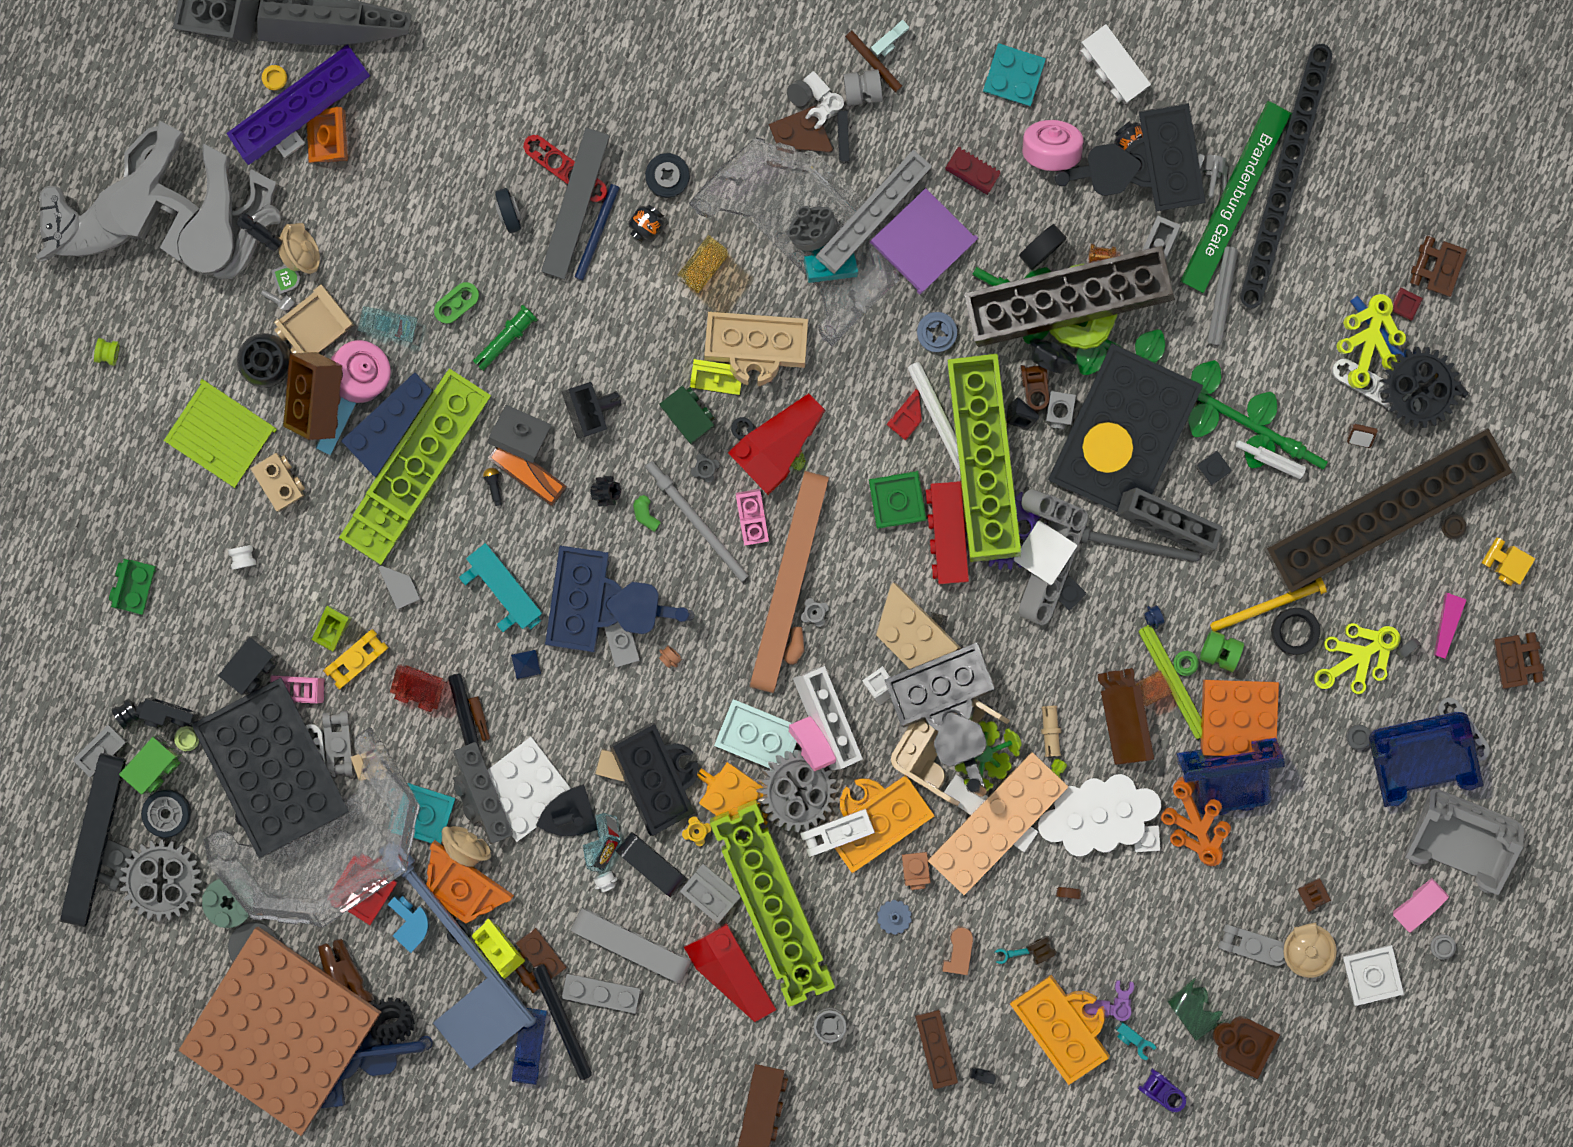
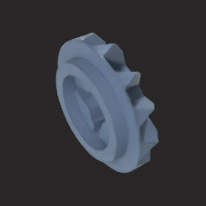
[917,312,957,352]

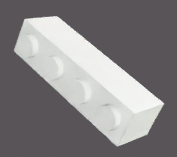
[793,666,863,771]

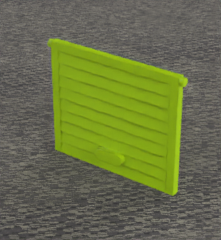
[164,379,277,488]

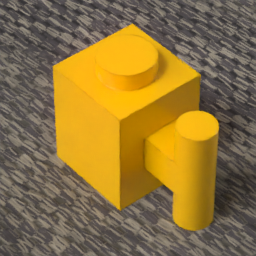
[1481,537,1535,586]

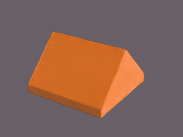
[307,107,348,163]

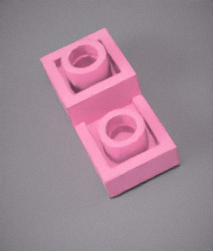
[735,489,769,546]
[789,716,836,772]
[1393,878,1449,933]

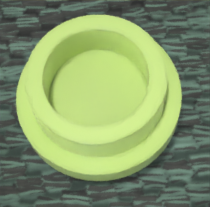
[174,726,200,751]

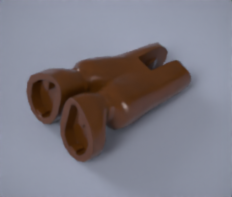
[318,939,375,1003]

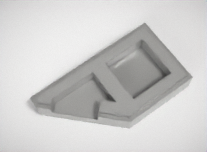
[378,566,421,610]

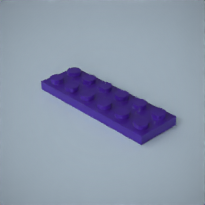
[226,44,370,165]

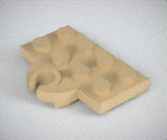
[704,312,808,386]

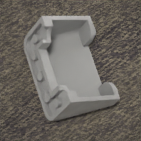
[1405,789,1524,895]

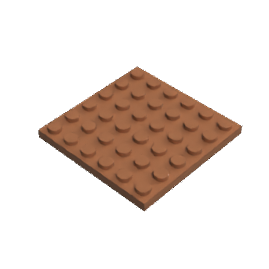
[178,927,381,1136]

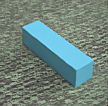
[315,396,356,455]

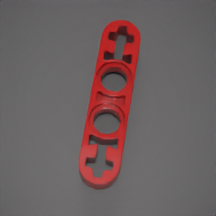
[523,135,607,203]

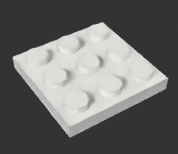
[488,736,571,842]

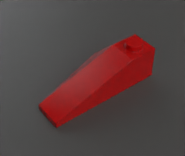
[728,393,826,495]
[684,923,776,1022]

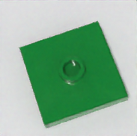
[868,471,926,529]

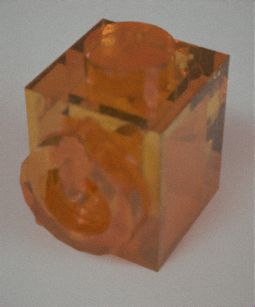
[1135,670,1172,707]

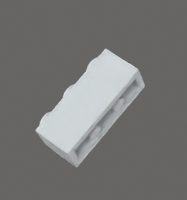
[1080,24,1151,105]

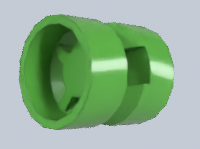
[1199,630,1244,673]

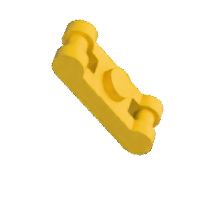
[323,629,389,690]

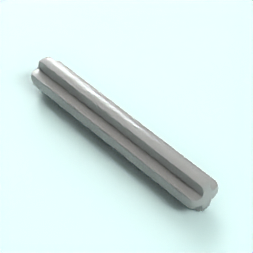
[1208,246,1238,346]

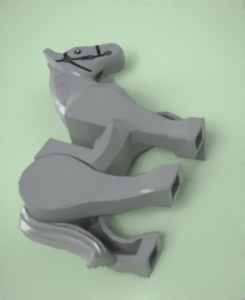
[35,120,282,279]

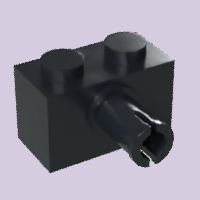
[561,381,621,439]

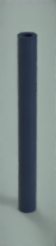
[574,184,620,281]

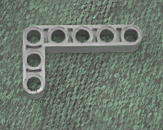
[1019,489,1088,625]

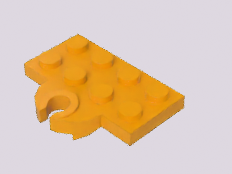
[835,775,935,873]
[1010,975,1110,1085]

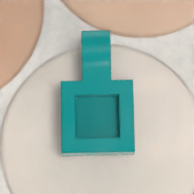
[1115,1021,1156,1060]

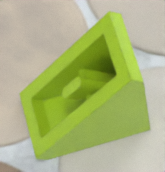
[311,606,352,652]

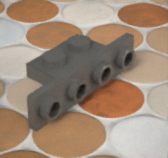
[453,742,513,844]

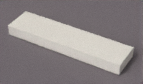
[944,774,1038,852]

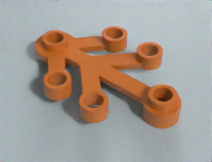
[1161,776,1231,866]

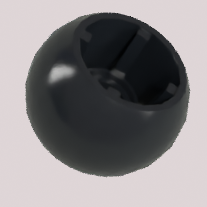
[237,333,290,388]

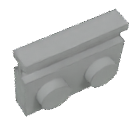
[680,863,741,924]

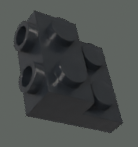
[136,697,200,728]

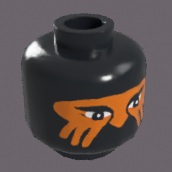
[1114,121,1143,159]
[628,204,665,243]

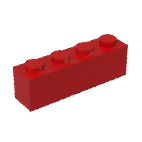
[926,481,969,584]

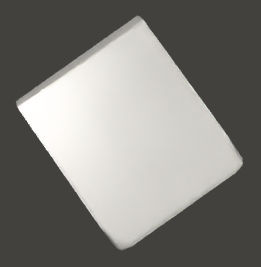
[862,666,891,705]

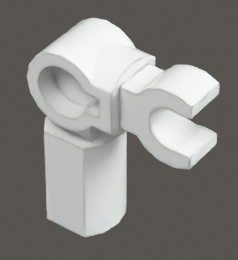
[803,71,844,129]

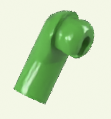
[633,495,661,532]

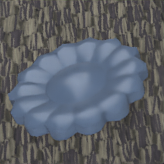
[877,900,912,935]

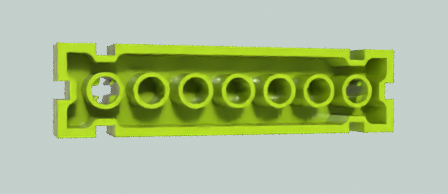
[710,799,835,1007]

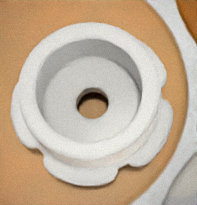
[593,871,617,892]

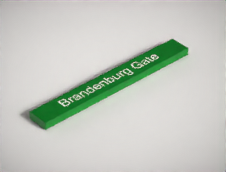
[1180,101,1291,293]

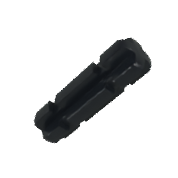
[237,213,282,251]

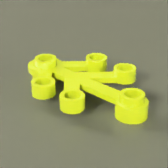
[1337,294,1406,389]
[1314,623,1400,694]

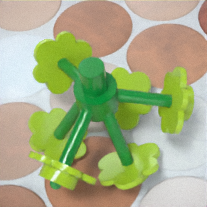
[955,721,1021,791]

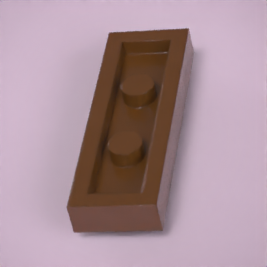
[915,1009,958,1089]

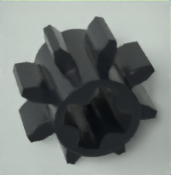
[590,476,621,507]

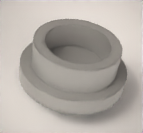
[1430,934,1456,960]

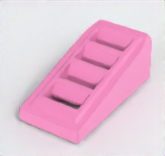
[271,676,325,703]

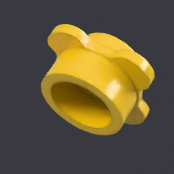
[682,817,711,846]

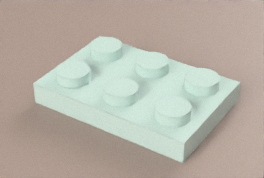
[714,699,797,769]

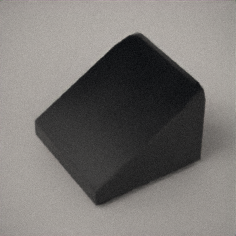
[1006,397,1039,430]

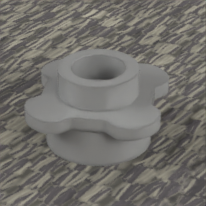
[801,598,829,626]

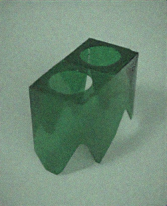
[1166,976,1227,1041]

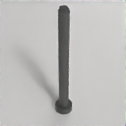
[1080,526,1200,562]

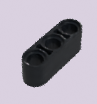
[615,832,687,898]

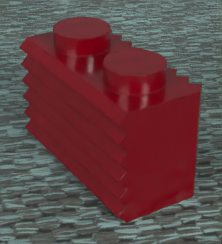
[945,147,1001,195]

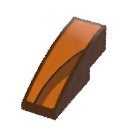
[488,447,568,507]

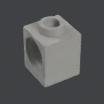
[1045,391,1076,429]

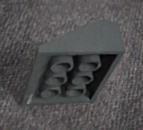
[172,0,259,44]

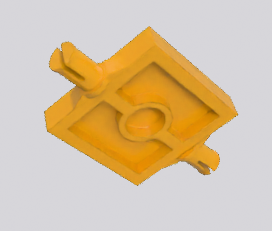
[697,761,768,832]

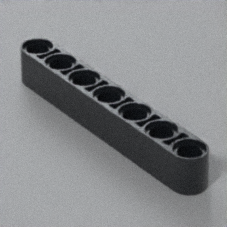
[60,753,126,928]

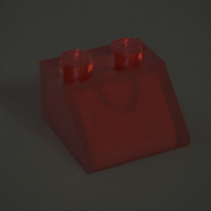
[390,664,449,712]

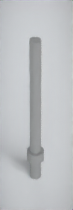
[645,460,749,582]

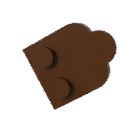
[1213,1016,1280,1079]

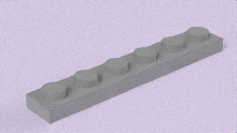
[816,149,932,274]

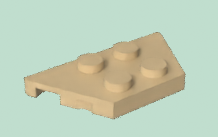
[876,583,961,669]

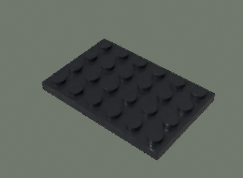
[1048,343,1204,512]
[191,678,350,859]

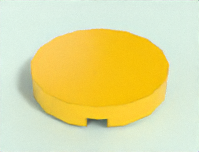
[1083,422,1133,473]

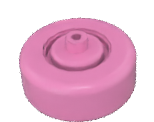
[1022,120,1084,171]
[331,340,391,403]

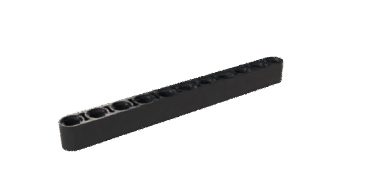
[1238,44,1332,310]

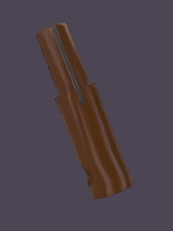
[468,696,490,741]

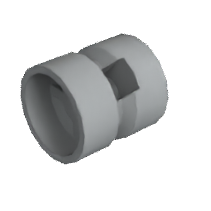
[843,69,882,106]
[813,1007,846,1043]

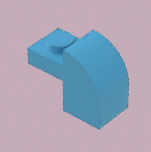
[388,895,430,953]

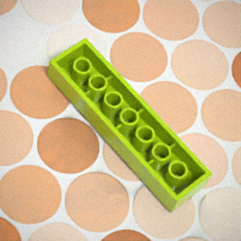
[947,354,1021,562]

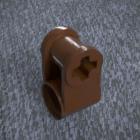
[1020,365,1049,412]

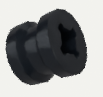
[111,698,141,730]

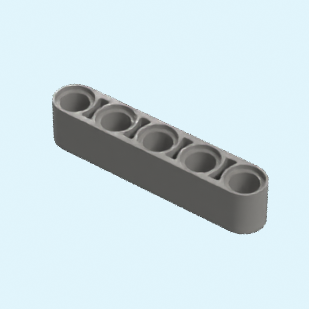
[570,907,692,984]

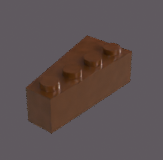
[737,1064,788,1147]

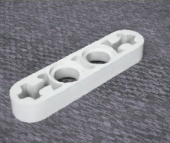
[1332,359,1421,413]

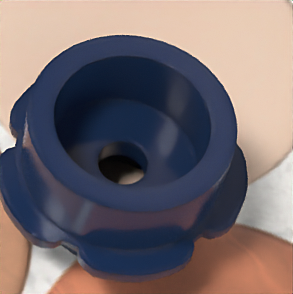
[1144,605,1165,629]

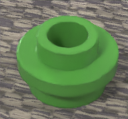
[1173,651,1199,676]

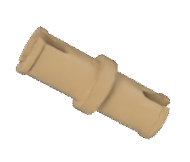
[1041,706,1061,757]

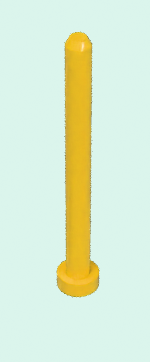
[1210,577,1327,632]

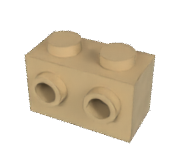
[250,453,305,512]

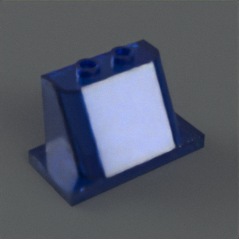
[1176,738,1285,815]

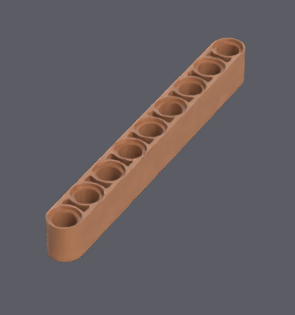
[750,471,829,693]

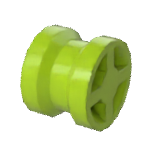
[94,338,120,366]

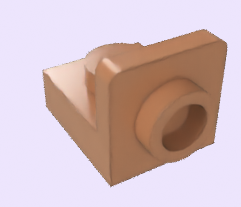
[902,852,930,890]

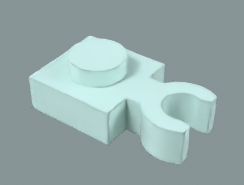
[871,20,909,57]

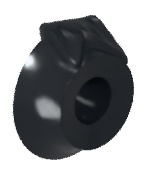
[1030,338,1078,374]

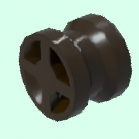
[1026,935,1057,965]

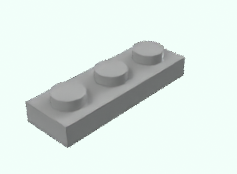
[562,973,641,1013]

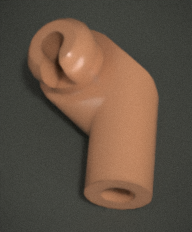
[783,627,804,665]

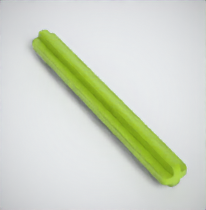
[1138,625,1202,739]

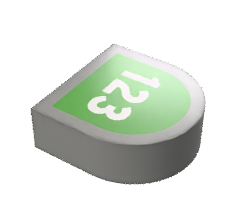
[271,266,301,295]

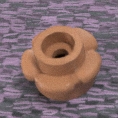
[659,645,682,668]

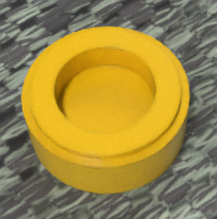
[262,65,288,91]

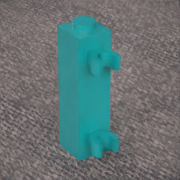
[459,543,543,632]

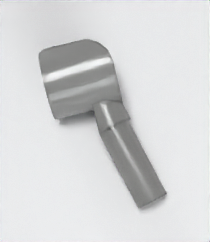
[261,290,297,312]

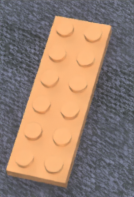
[928,752,1069,895]

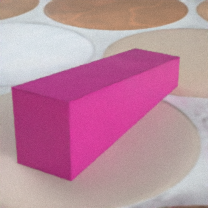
[1434,593,1466,659]

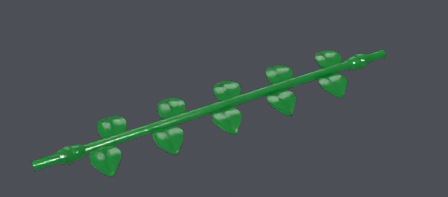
[972,267,1328,470]

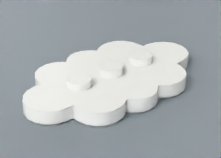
[1038,774,1161,857]

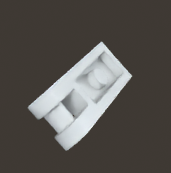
[800,808,875,857]

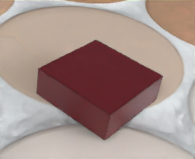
[1392,287,1423,321]

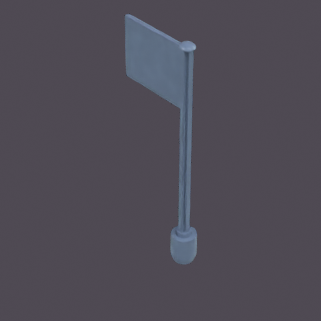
[379,839,537,1069]

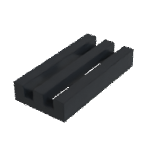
[837,111,850,164]

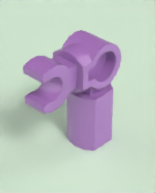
[1084,980,1134,1021]

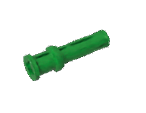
[472,304,539,371]

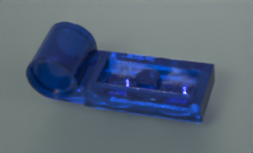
[512,1008,547,1085]

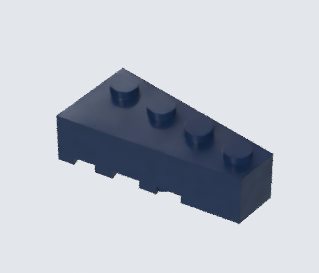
[341,373,434,478]

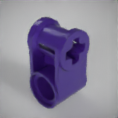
[1138,1068,1186,1112]

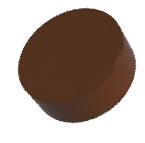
[1056,887,1082,900]

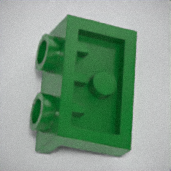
[109,559,156,615]

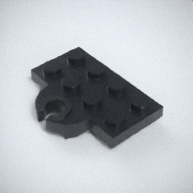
[609,723,699,836]

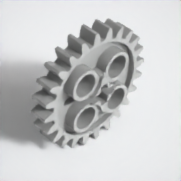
[757,750,837,832]
[119,839,202,921]

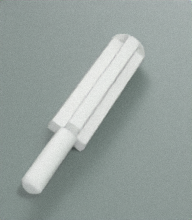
[1236,440,1306,479]

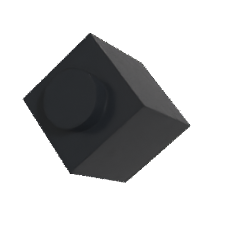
[1195,451,1232,486]

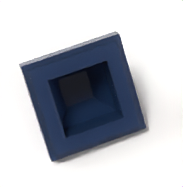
[511,649,541,679]

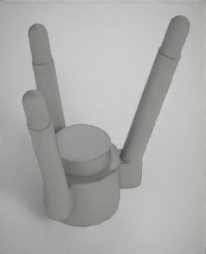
[1200,155,1228,198]

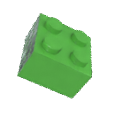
[119,735,182,795]

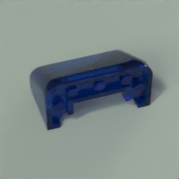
[1369,712,1484,807]

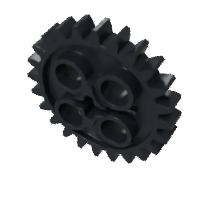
[1379,347,1461,428]

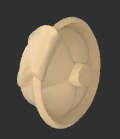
[278,223,320,274]
[442,826,491,867]
[1284,922,1337,978]

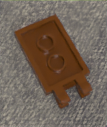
[1098,668,1154,765]

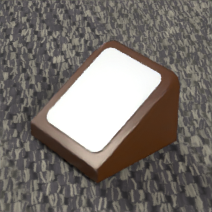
[1347,424,1378,448]

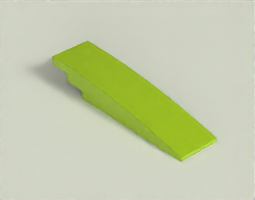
[339,368,491,565]

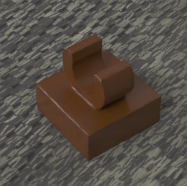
[1297,878,1331,912]

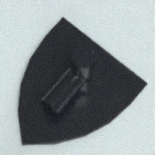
[536,784,598,836]

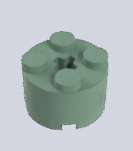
[202,876,256,928]

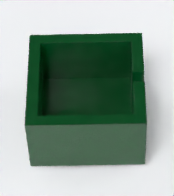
[659,385,715,445]

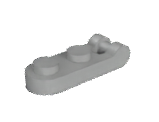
[1218,924,1286,966]

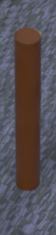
[845,30,902,93]

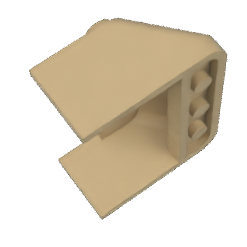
[891,699,1010,806]

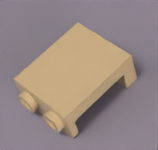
[274,285,354,353]

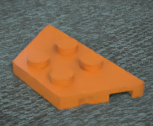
[426,840,514,924]

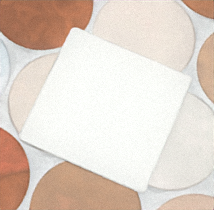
[1014,521,1077,585]

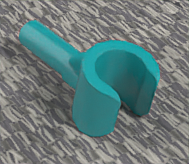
[994,948,1030,964]

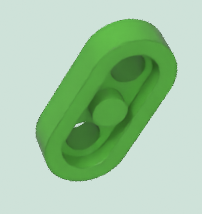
[434,282,479,324]

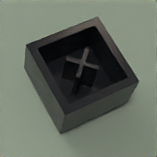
[218,636,279,695]

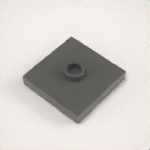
[487,405,552,463]

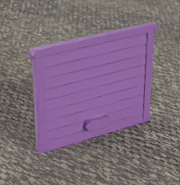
[870,188,978,294]

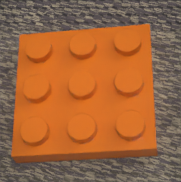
[1200,680,1279,758]

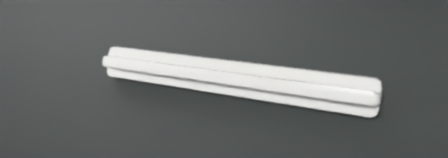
[908,362,960,475]

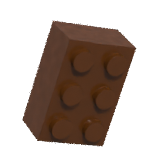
[283,352,343,440]

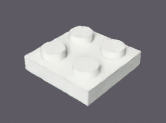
[1342,945,1404,1006]

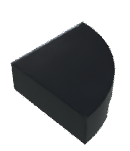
[969,1067,996,1085]

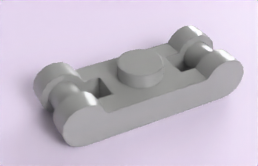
[322,711,354,778]

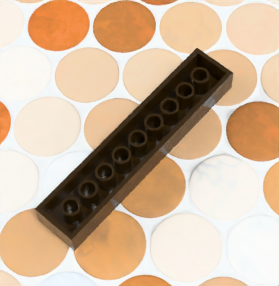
[1264,428,1513,593]

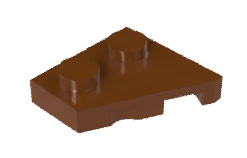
[769,106,833,153]

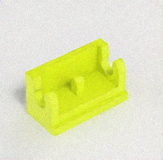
[690,359,741,395]
[472,919,525,979]

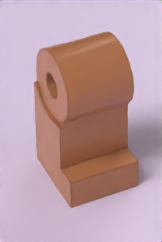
[942,926,973,975]

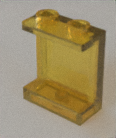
[677,235,729,294]

